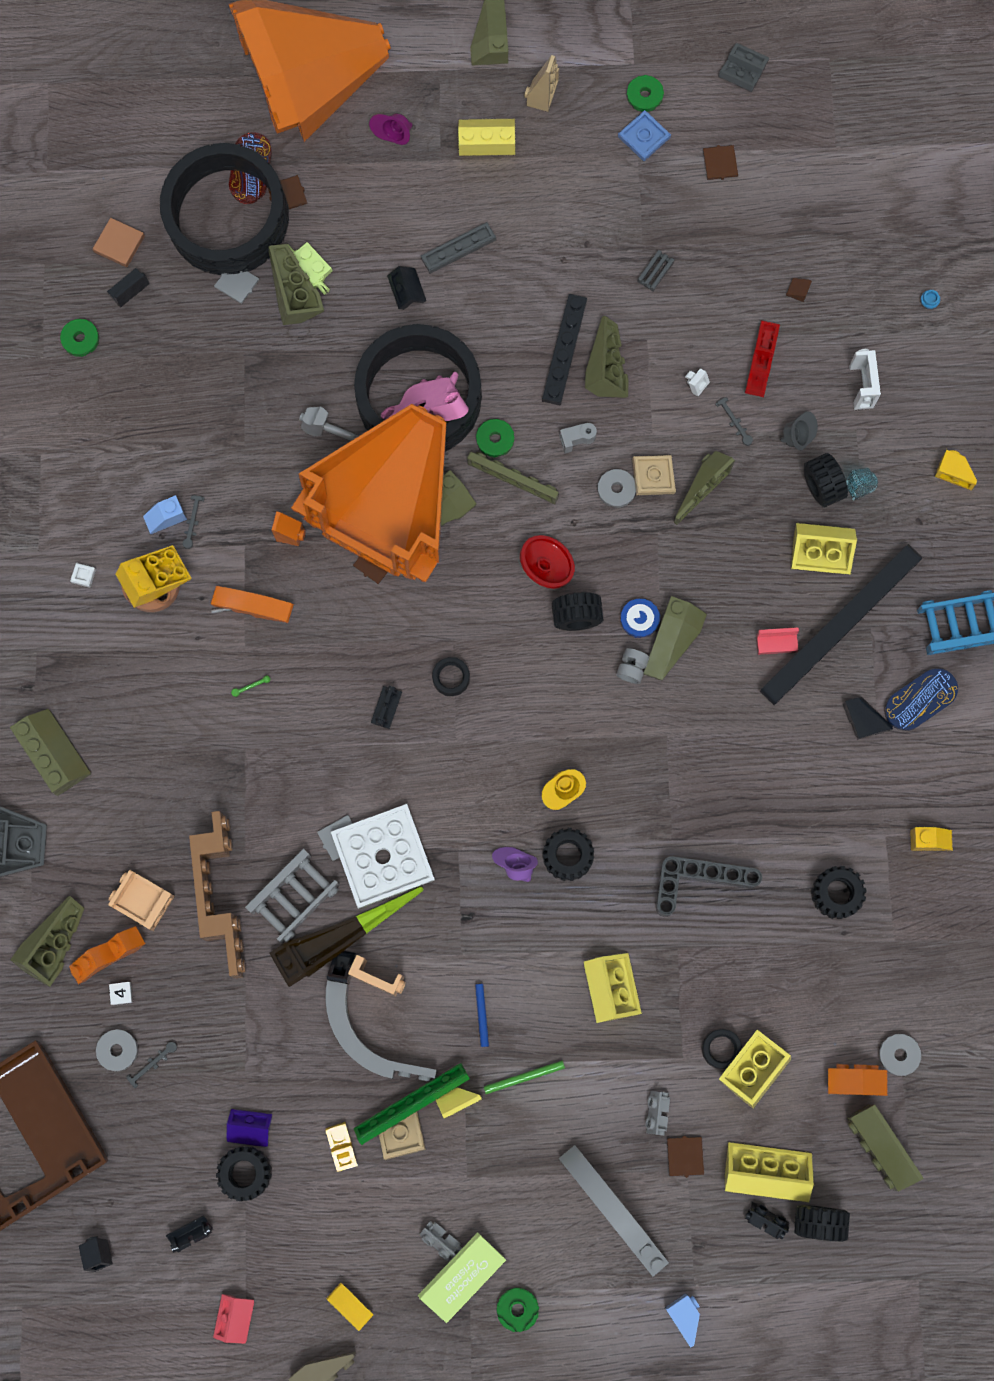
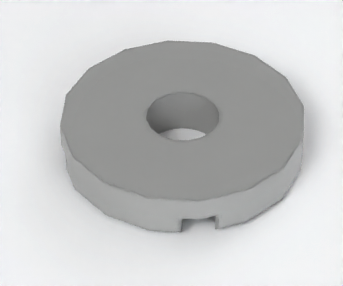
[598,469,636,508]
[96,1029,138,1071]
[879,1034,921,1076]

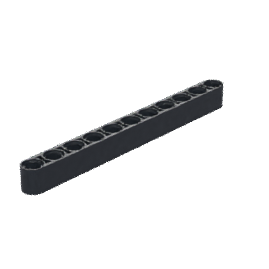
[760,544,923,705]

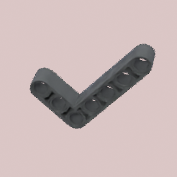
[656,856,762,917]

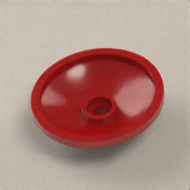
[520,535,575,589]

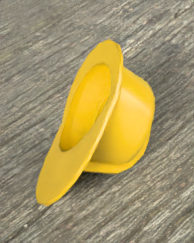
[542,769,586,810]

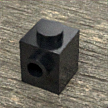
[78,1236,113,1272]

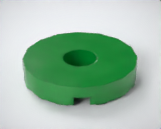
[626,75,664,112]
[60,319,99,357]
[476,419,514,458]
[497,1287,539,1332]

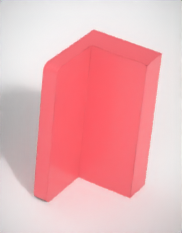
[756,627,799,655]
[213,1294,254,1344]

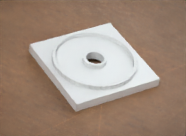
[331,804,435,909]

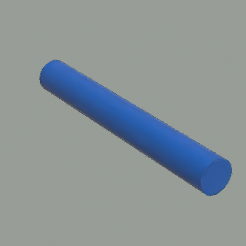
[475,984,489,1047]

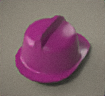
[369,113,412,145]

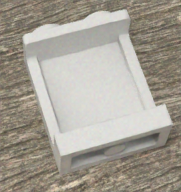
[849,349,881,410]

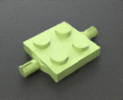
[288,242,333,295]

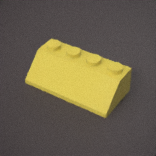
[725,1142,814,1202]

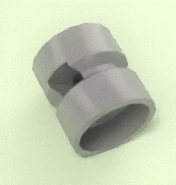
[616,648,650,684]

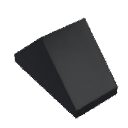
[327,951,356,985]

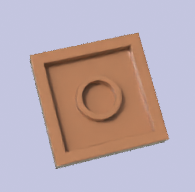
[93,218,145,267]

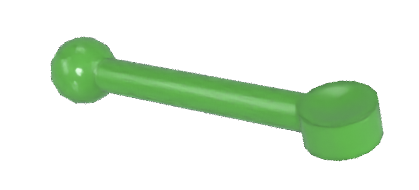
[231,675,271,697]

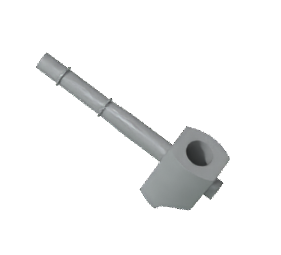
[299,407,359,441]

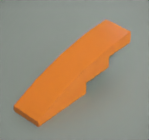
[211,586,294,623]

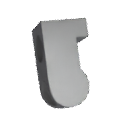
[559,423,597,453]

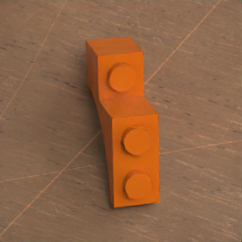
[69,926,146,984]

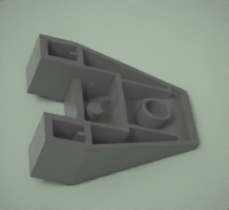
[0,806,47,878]

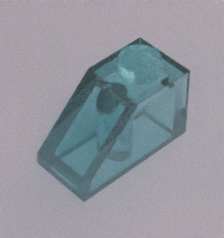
[846,468,878,501]

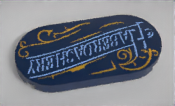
[885,669,958,731]

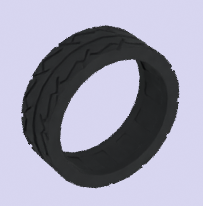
[160,143,289,276]
[354,324,482,451]

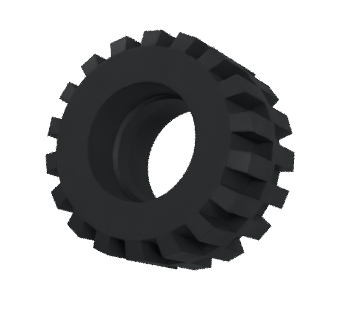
[804,453,848,508]
[552,592,604,631]
[543,828,594,881]
[811,866,867,919]
[216,1146,272,1201]
[794,1205,850,1242]

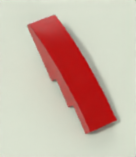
[745,320,780,397]

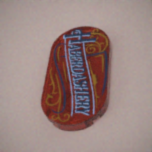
[229,132,272,204]

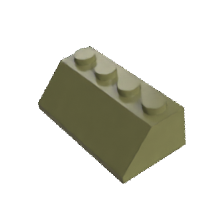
[10,709,91,796]
[847,1104,924,1192]

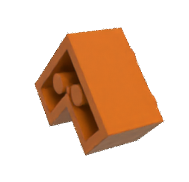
[828,1064,887,1096]

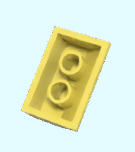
[458,119,515,156]
[791,523,857,574]
[584,953,642,1023]
[719,1030,791,1108]

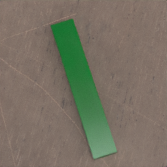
[353,1063,470,1145]

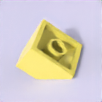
[436,1087,482,1118]

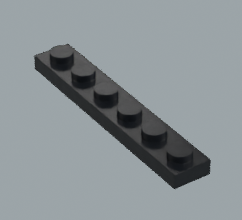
[542,294,587,406]

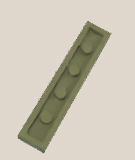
[467,452,559,504]

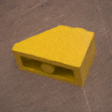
[935,450,977,490]
[910,827,953,851]

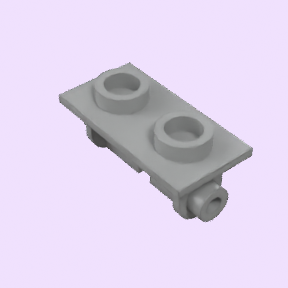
[645,1091,670,1135]
[419,1220,462,1261]

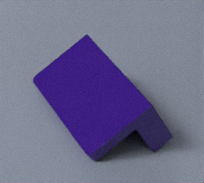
[227,1109,272,1147]

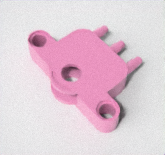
[381,372,469,421]

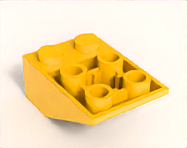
[115,545,192,608]

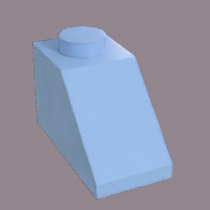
[143,495,187,534]
[665,1294,700,1348]

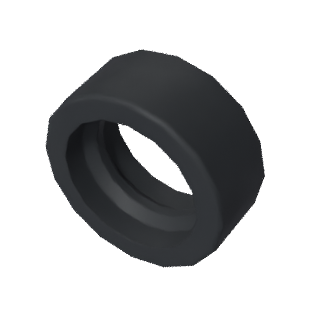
[432,657,470,697]
[702,1029,742,1069]

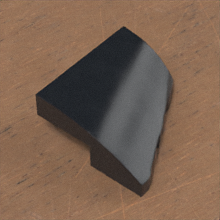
[843,697,893,740]

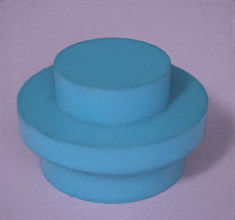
[921,290,940,309]

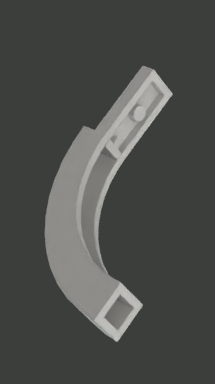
[326,980,437,1082]
[559,1145,669,1276]

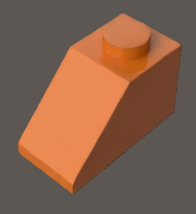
[272,511,306,546]

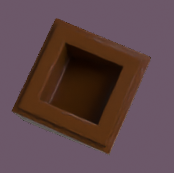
[786,278,812,302]

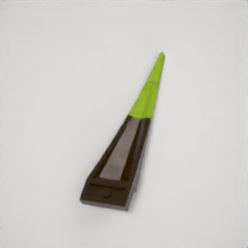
[269,887,424,987]

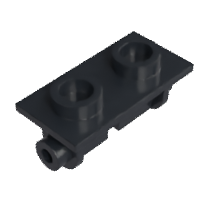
[371,686,402,729]
[745,1202,790,1239]
[166,1215,213,1253]

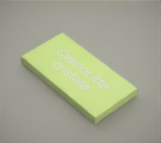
[417,1232,506,1323]

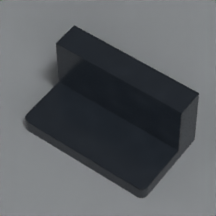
[387,266,426,310]
[107,268,149,308]

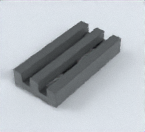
[638,250,675,292]

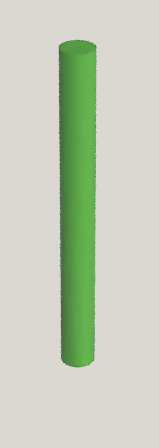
[484,1061,565,1094]

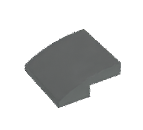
[719,43,769,92]

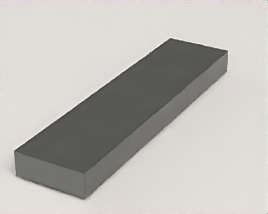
[421,222,496,274]

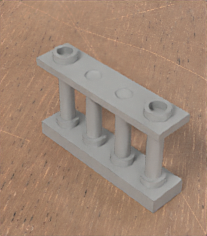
[245,849,339,943]

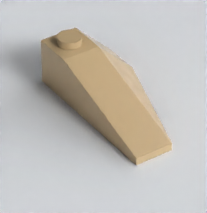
[525,55,559,112]

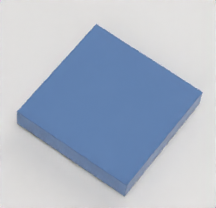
[618,110,671,161]

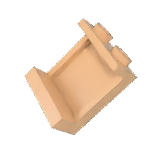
[108,870,174,931]
[348,955,406,996]

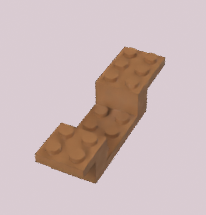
[189,811,246,979]

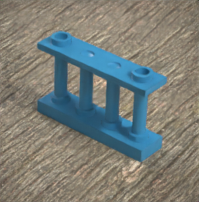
[917,590,994,655]

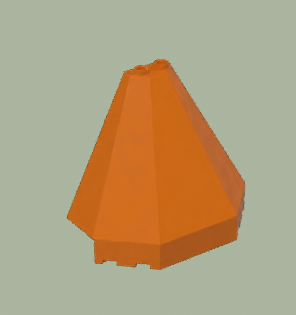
[228,0,391,142]
[291,404,446,582]

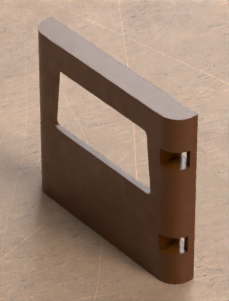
[0,1040,108,1231]

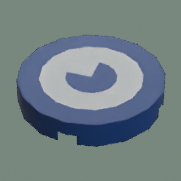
[620,599,660,638]

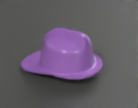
[492,847,538,882]

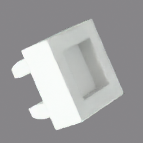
[685,369,710,396]

